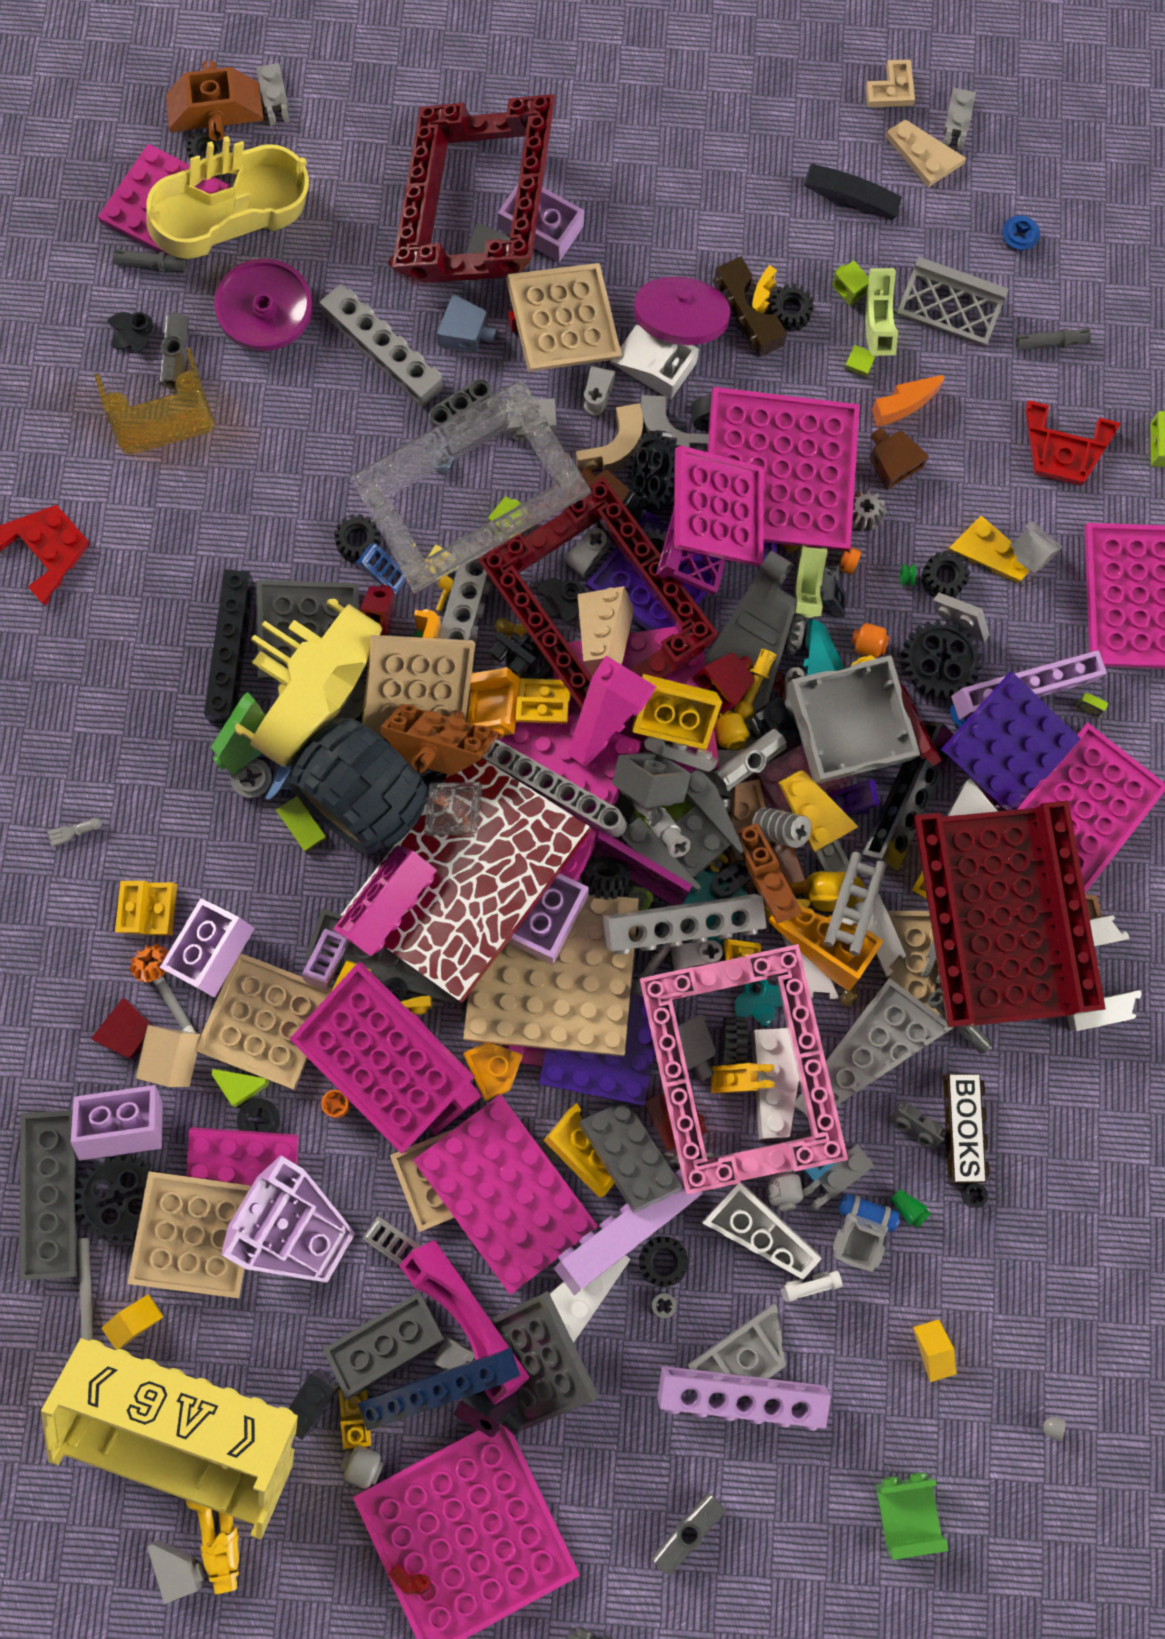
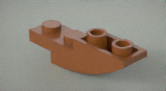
[736,823,802,924]

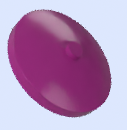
[214,258,313,351]
[633,276,730,345]

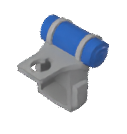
[833,1193,900,1272]

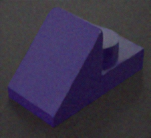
[827,779,879,816]

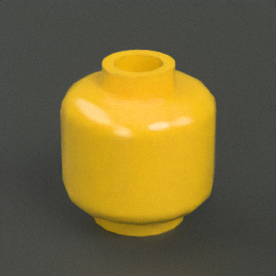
[714,711,749,750]

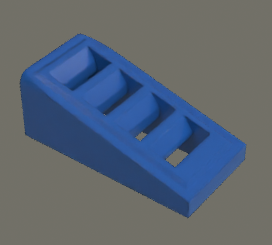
[355,543,409,595]

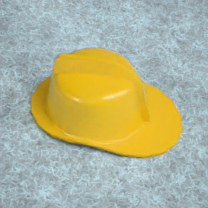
[804,871,866,912]

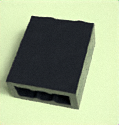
[288,1368,340,1440]

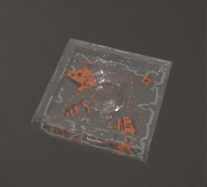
[424,782,482,836]

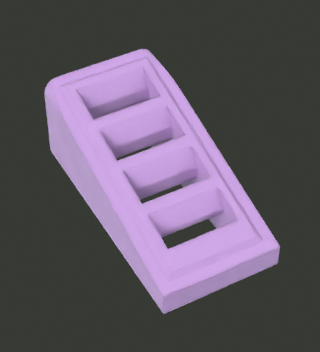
[302,929,349,990]

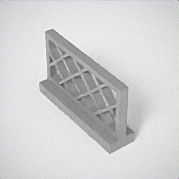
[896,256,1009,347]

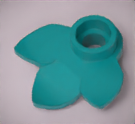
[735,979,782,1027]

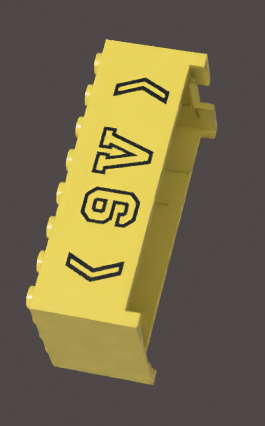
[41,1338,298,1539]

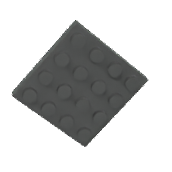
[256,580,362,680]
[490,1291,599,1432]

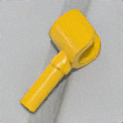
[436,575,454,612]

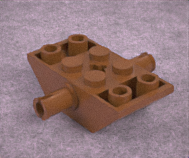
[166,60,264,141]
[380,704,499,775]

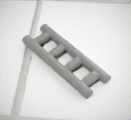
[823,852,887,956]

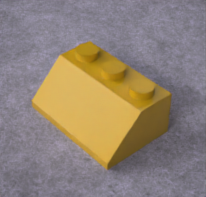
[632,674,722,750]

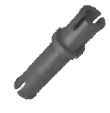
[113,249,189,273]
[1015,328,1091,351]

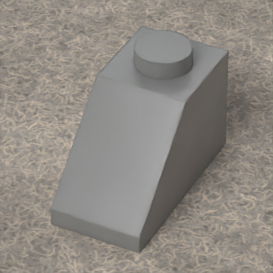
[147,1539,204,1604]

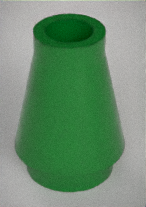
[890,1189,931,1229]

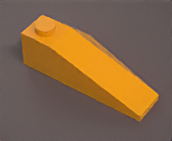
[768,905,884,991]

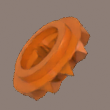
[129,943,169,982]

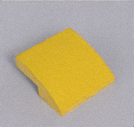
[515,678,571,724]
[115,881,177,936]

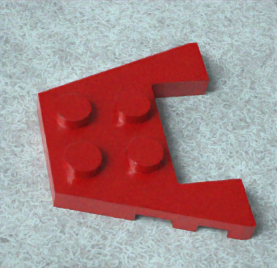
[1025,400,1120,486]
[0,505,90,606]

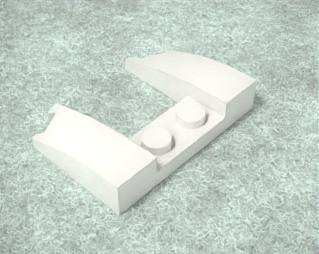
[783,894,906,1000]
[1067,915,1141,1031]

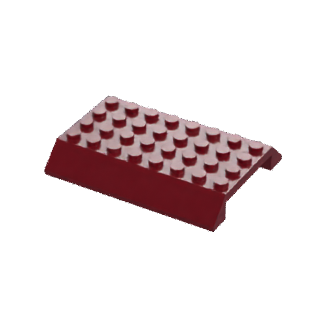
[914,800,1106,1027]

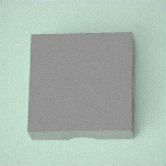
[786,655,920,784]

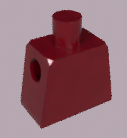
[360,585,394,636]
[692,652,755,715]
[91,997,154,1060]

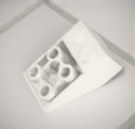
[610,325,699,400]

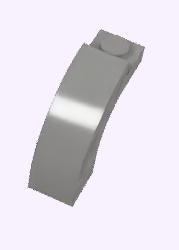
[641,395,708,452]

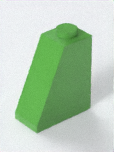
[211,692,266,775]

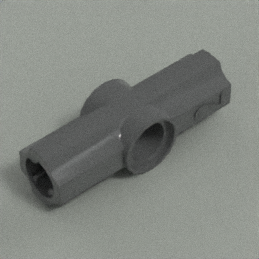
[160,313,189,389]
[651,1492,727,1576]

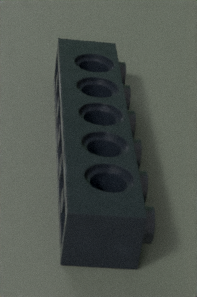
[204,569,254,724]
[862,720,954,872]

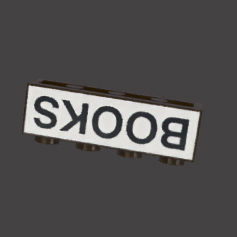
[942,1074,990,1183]

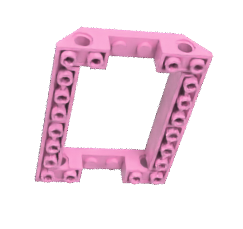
[640,944,848,1195]

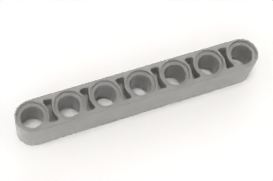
[482,739,627,837]

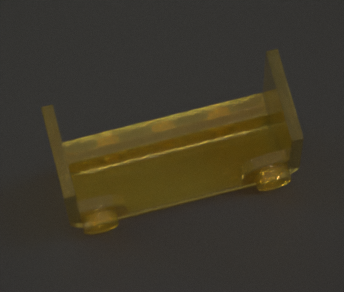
[94,348,214,454]

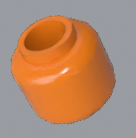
[851,623,890,659]

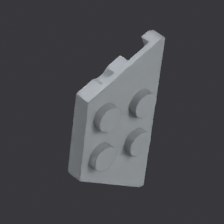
[687,1303,786,1398]

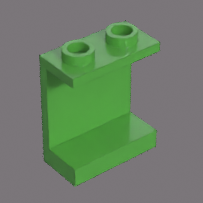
[875,1472,948,1560]

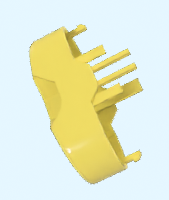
[146,136,309,259]
[235,599,382,767]

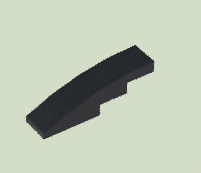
[804,164,902,221]

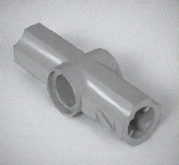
[713,729,787,792]

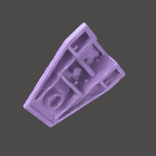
[221,1156,355,1283]

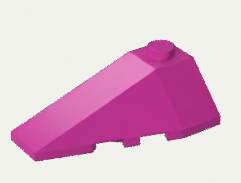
[568,656,656,766]

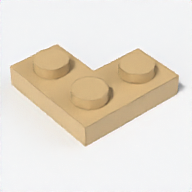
[865,59,915,107]

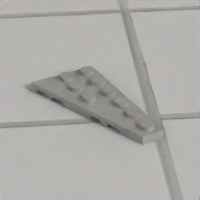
[795,978,954,1115]

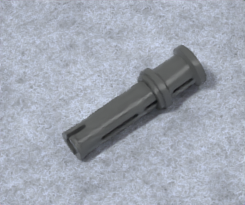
[927,988,992,1054]

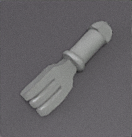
[47,818,102,846]

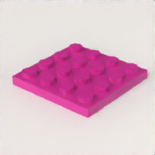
[98,144,230,256]
[674,445,763,567]

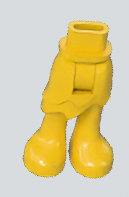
[185,1500,239,1594]

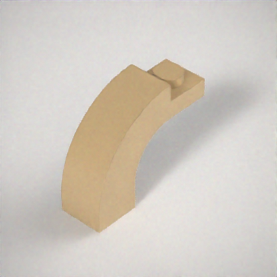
[575,403,643,473]

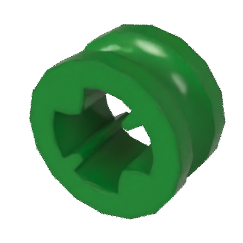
[899,564,916,586]

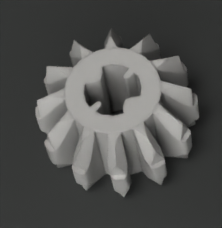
[852,489,886,532]

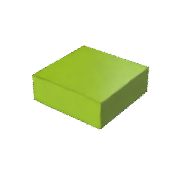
[844,345,876,377]

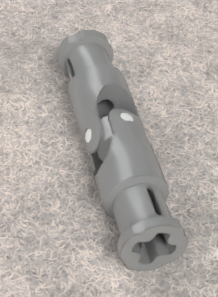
[626,796,691,858]

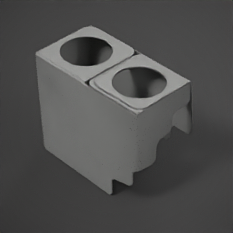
[1010,522,1062,573]

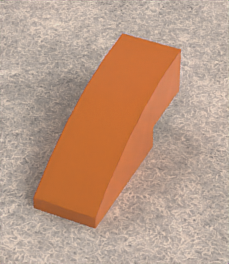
[872,375,944,427]

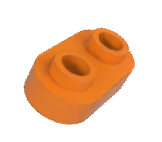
[839,546,861,575]

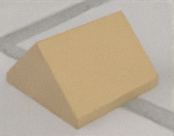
[136,1025,201,1087]

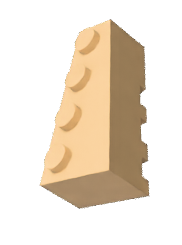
[578,586,634,677]

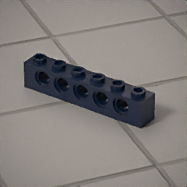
[358,1347,520,1431]

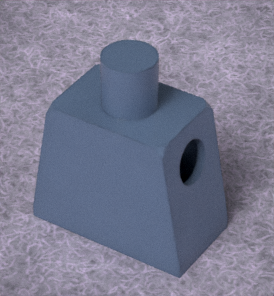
[437,295,498,352]

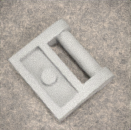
[780,1271,842,1302]

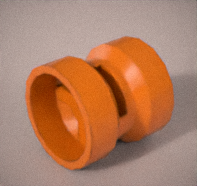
[321,1090,351,1118]

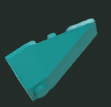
[804,619,845,676]

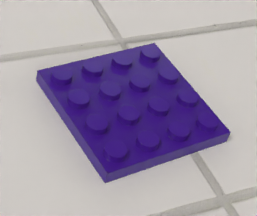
[586,512,725,631]
[941,672,1081,811]
[539,993,655,1106]

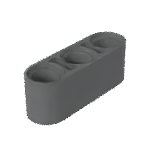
[429,379,492,436]

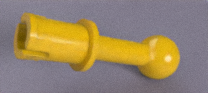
[734,649,777,719]

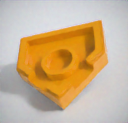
[463,1043,523,1102]

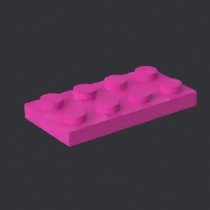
[186,1127,299,1186]

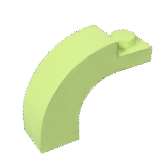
[865,268,898,356]
[793,546,827,618]

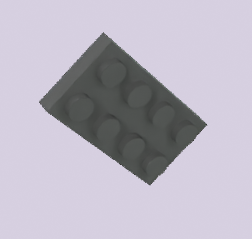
[579,1102,682,1213]
[323,1291,446,1400]

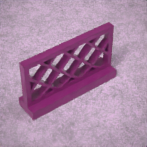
[656,505,726,595]
[591,831,692,906]

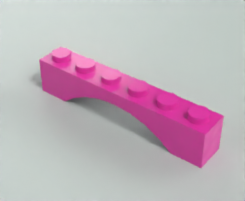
[399,1240,530,1405]

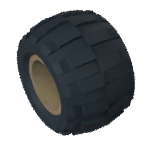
[288,718,428,856]

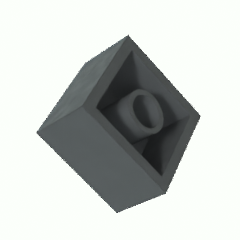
[612,752,691,808]

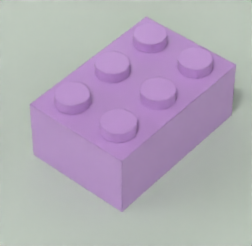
[498,184,584,262]
[507,873,589,965]
[160,898,255,998]
[71,1085,163,1161]

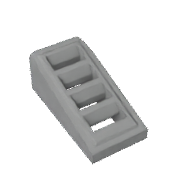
[362,1216,421,1265]

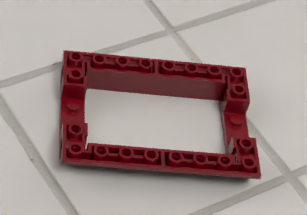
[392,94,555,283]
[478,476,718,710]

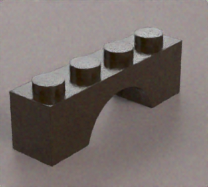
[713,256,787,357]

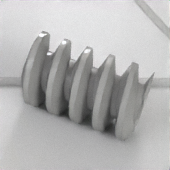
[752,807,811,848]

